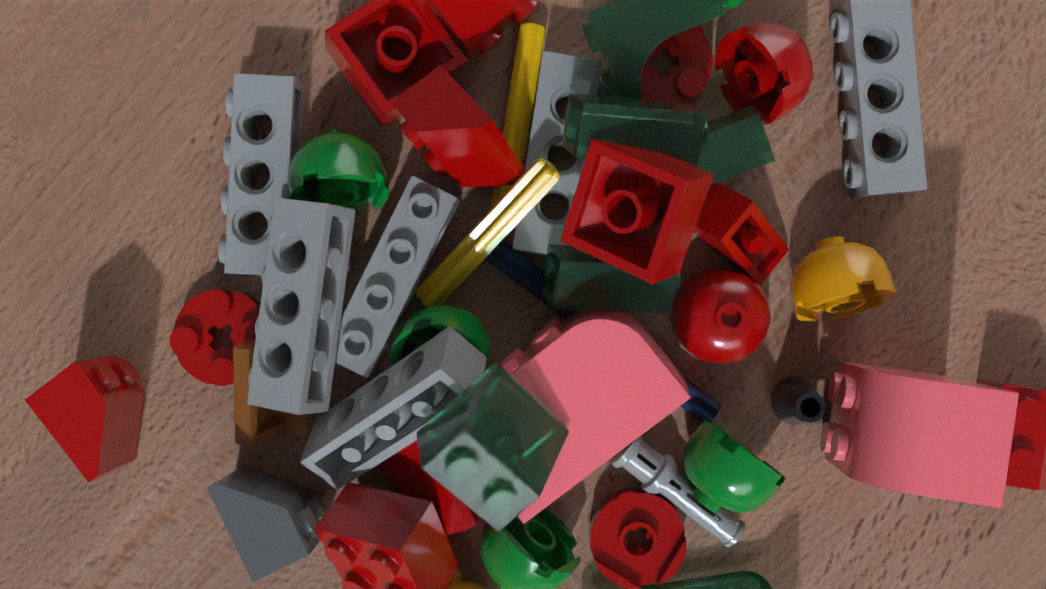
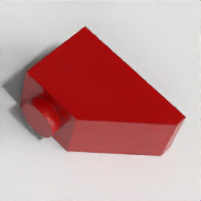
[694,179,789,286]

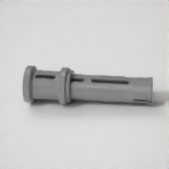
[609,434,745,547]

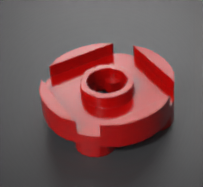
[614,13,713,113]
[169,289,260,387]
[589,488,687,589]

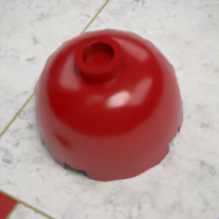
[715,21,813,125]
[670,268,771,364]

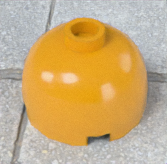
[790,236,897,322]

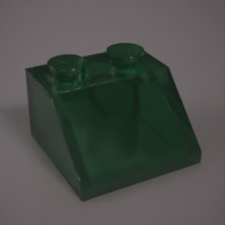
[416,361,569,532]

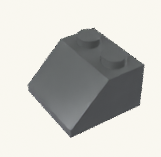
[207,465,327,582]

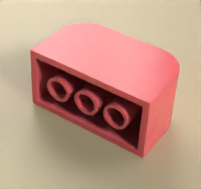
[466,305,691,524]
[820,361,1019,508]

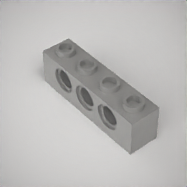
[830,0,928,199]
[513,51,609,259]
[218,73,304,275]
[335,176,460,378]
[247,198,356,415]
[300,326,487,490]

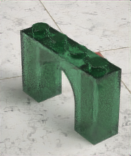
[582,0,775,184]
[542,93,709,314]

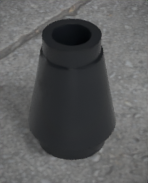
[771,377,826,425]

